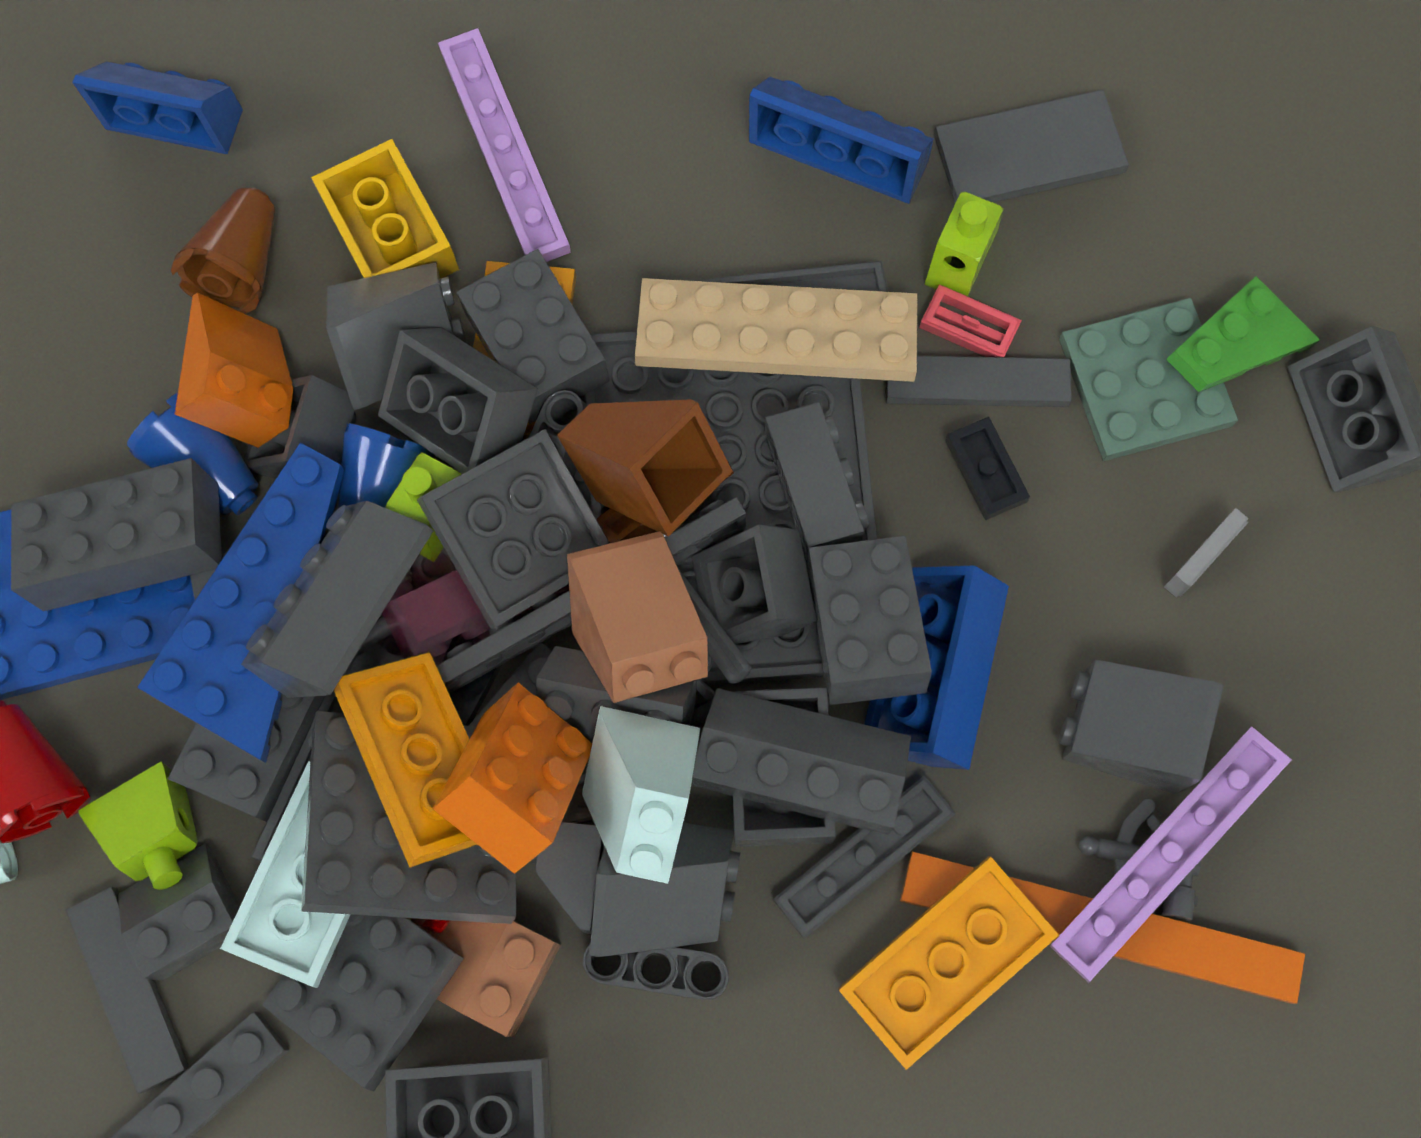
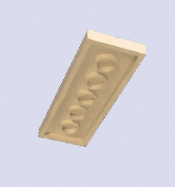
[635,278,917,382]

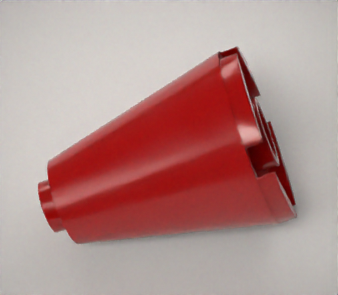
[0,700,91,843]

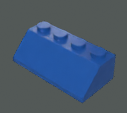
[749,76,934,204]
[864,566,1009,770]

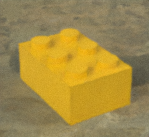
[311,139,459,278]

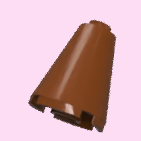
[171,188,275,314]

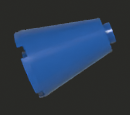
[127,393,258,515]
[338,423,435,508]

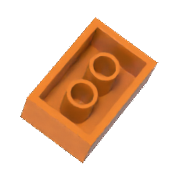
[433,682,592,874]

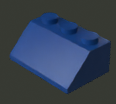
[72,61,243,154]

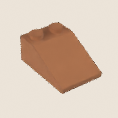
[409,918,561,1037]

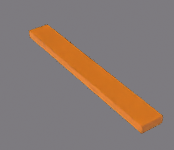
[900,852,1305,1004]

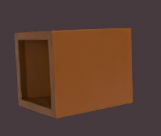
[557,399,733,537]

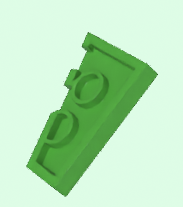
[1166,276,1320,392]

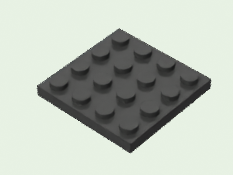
[301,711,516,924]

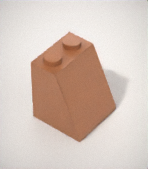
[567,531,708,703]

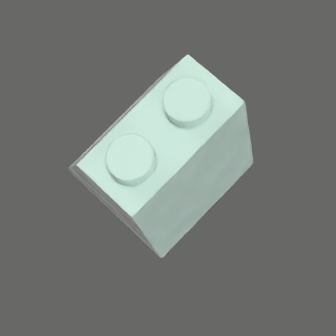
[582,706,700,884]

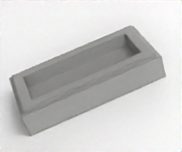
[1164,508,1249,598]

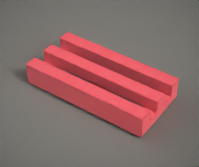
[919,284,1022,358]

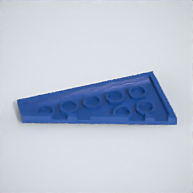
[137,442,345,763]

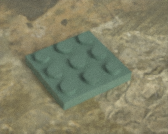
[1059,298,1238,462]

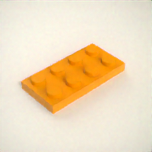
[334,652,477,867]
[838,856,1059,1070]

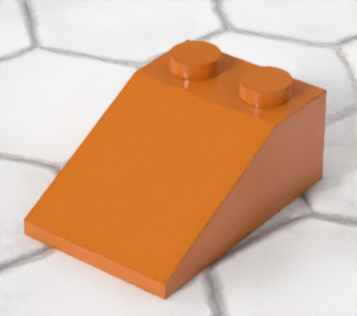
[175,292,293,448]

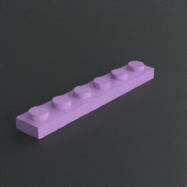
[438,28,571,262]
[1050,726,1292,983]

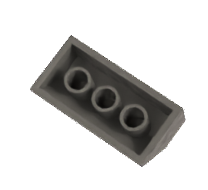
[241,501,434,698]
[692,688,911,835]

